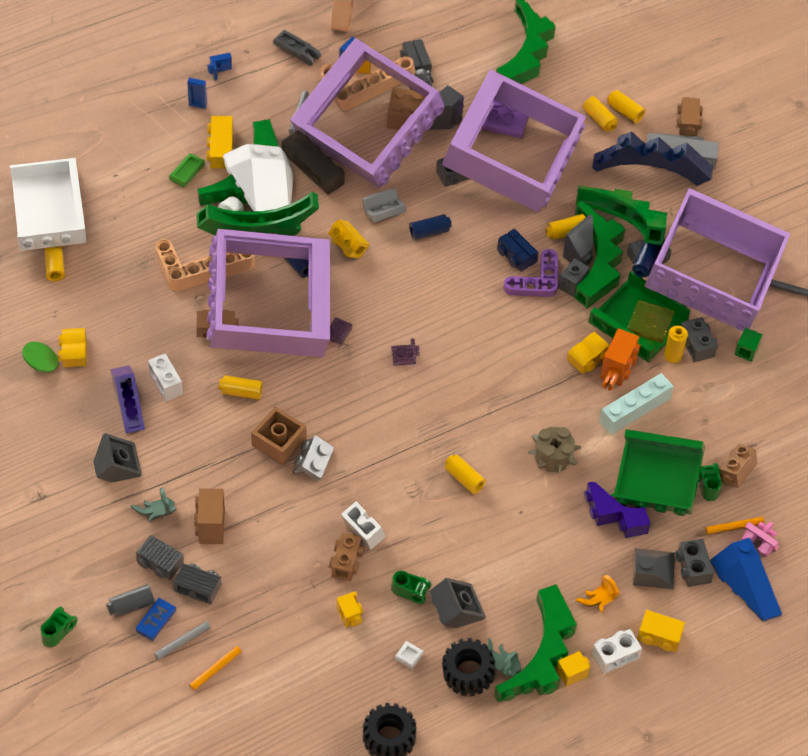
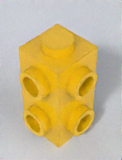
[328,219,370,259]

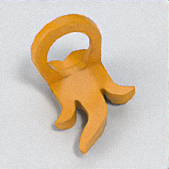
[575,575,620,612]

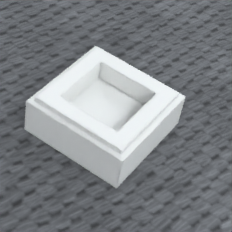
[395,641,424,670]

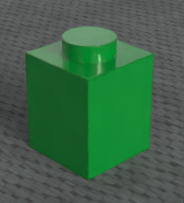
[734,328,763,362]

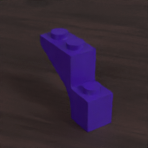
[584,482,651,538]

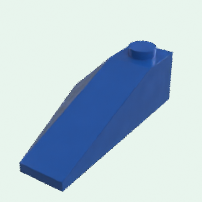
[710,537,782,622]

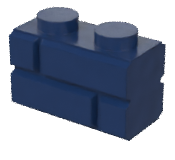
[497,229,539,272]

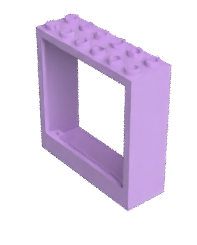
[290,38,445,189]
[441,69,586,213]
[644,188,790,331]
[207,229,330,357]

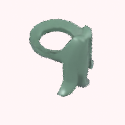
[131,487,177,522]
[488,638,521,677]

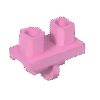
[742,521,779,557]

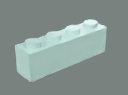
[599,373,674,435]

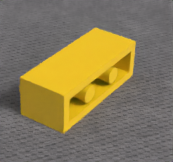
[206,116,233,169]

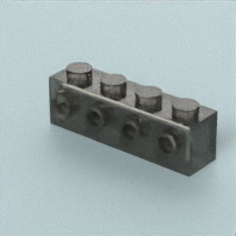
[282,130,345,195]

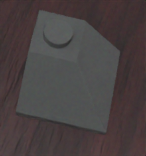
[563,214,593,265]
[93,433,142,483]
[633,548,675,589]

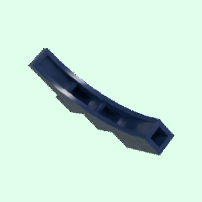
[592,131,713,186]

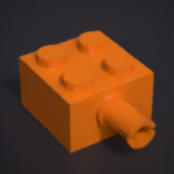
[600,328,641,391]

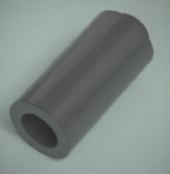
[106,584,155,618]

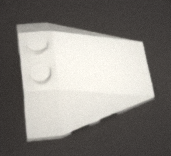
[223,144,294,211]

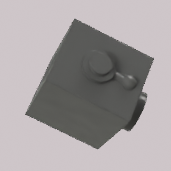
[558,258,590,297]

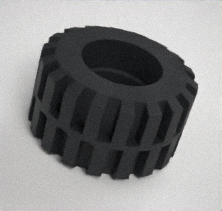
[442,638,495,696]
[363,703,417,756]

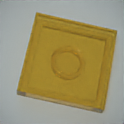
[627,300,674,343]

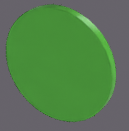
[22,342,58,373]

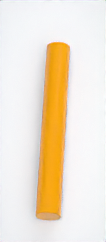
[705,516,764,535]
[189,646,242,691]

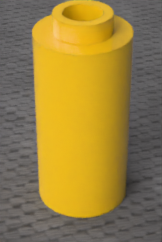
[607,90,646,124]
[582,96,618,132]
[545,214,585,240]
[44,246,65,282]
[664,326,688,363]
[218,375,263,400]
[445,455,486,495]

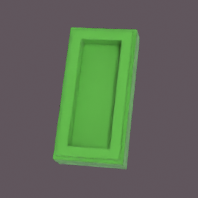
[169,153,205,187]

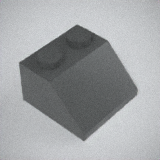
[428,85,464,130]
[429,578,486,628]

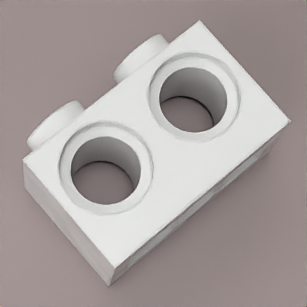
[148,354,183,402]
[592,629,642,674]

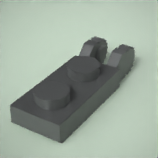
[273,30,321,66]

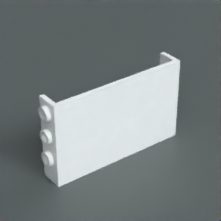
[10,158,87,251]

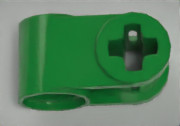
[698,463,722,501]
[391,570,432,604]
[40,606,78,647]

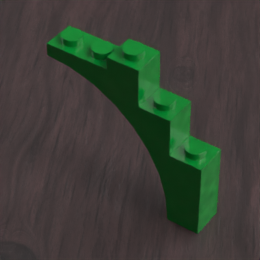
[496,0,556,84]
[197,119,278,206]
[575,186,667,245]
[196,192,319,236]
[574,201,625,309]
[494,584,577,702]

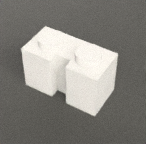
[341,502,386,550]

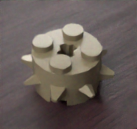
[528,427,581,473]

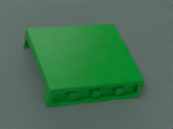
[589,271,691,363]
[611,429,705,516]

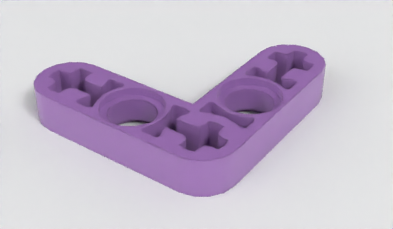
[503,249,558,297]

